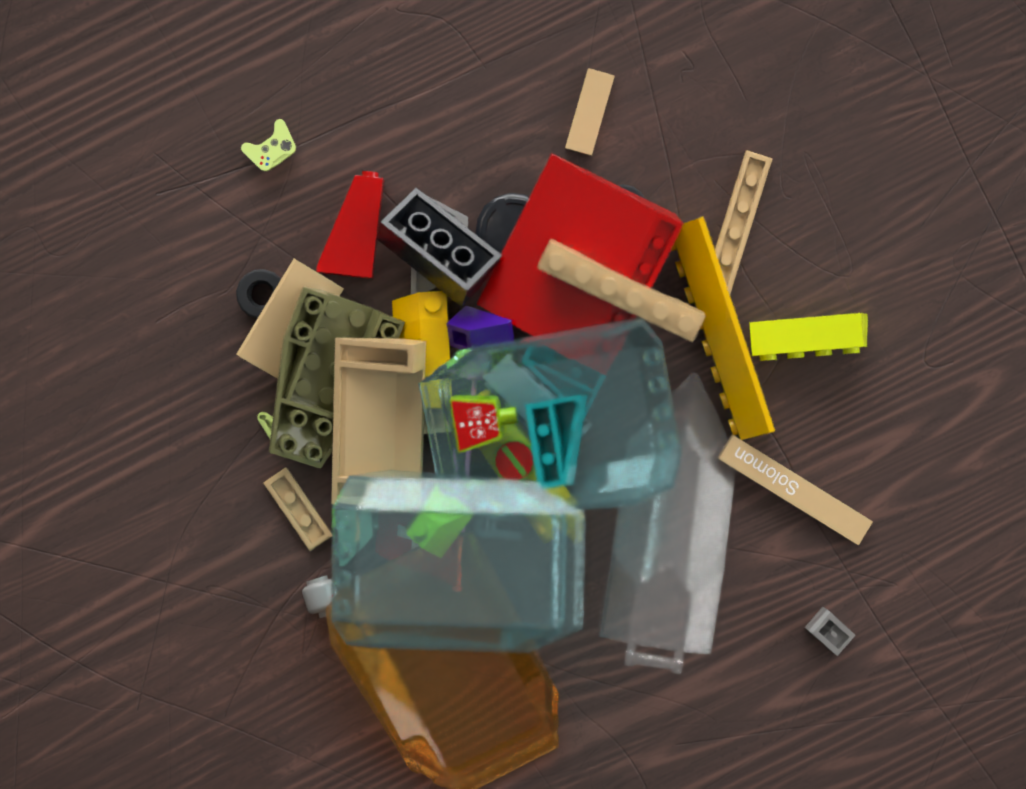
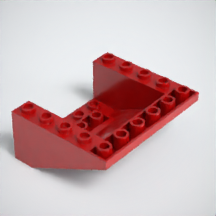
[476,153,684,375]

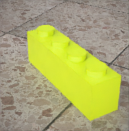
[749,313,868,361]

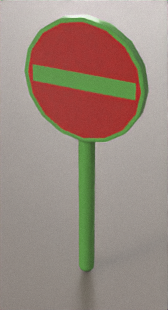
[494,440,535,482]

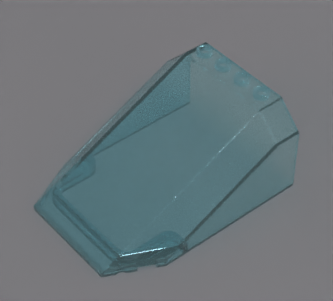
[418,319,682,517]
[331,470,584,653]

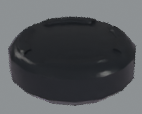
[475,193,529,254]

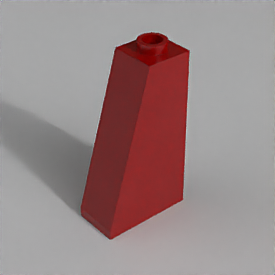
[316,171,384,279]

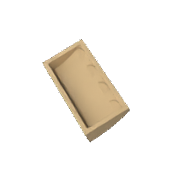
[236,259,344,379]

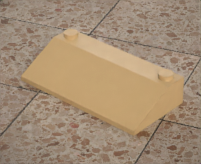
[332,338,426,512]

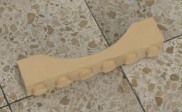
[538,239,705,342]

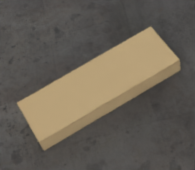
[565,68,615,156]
[263,467,333,551]

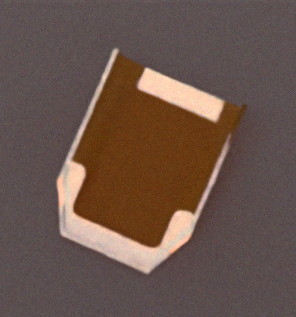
[325,532,559,789]

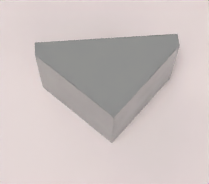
[805,607,855,656]

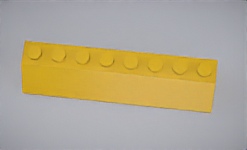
[671,217,775,440]

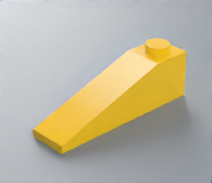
[392,291,452,408]

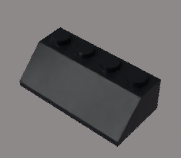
[376,188,502,307]

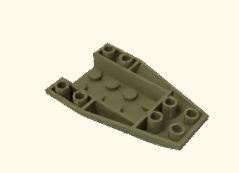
[269,286,405,469]

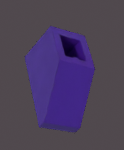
[446,306,515,353]

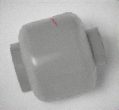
[302,575,342,618]

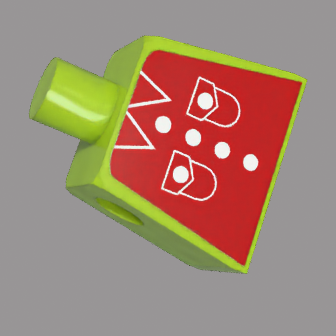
[450,395,519,453]

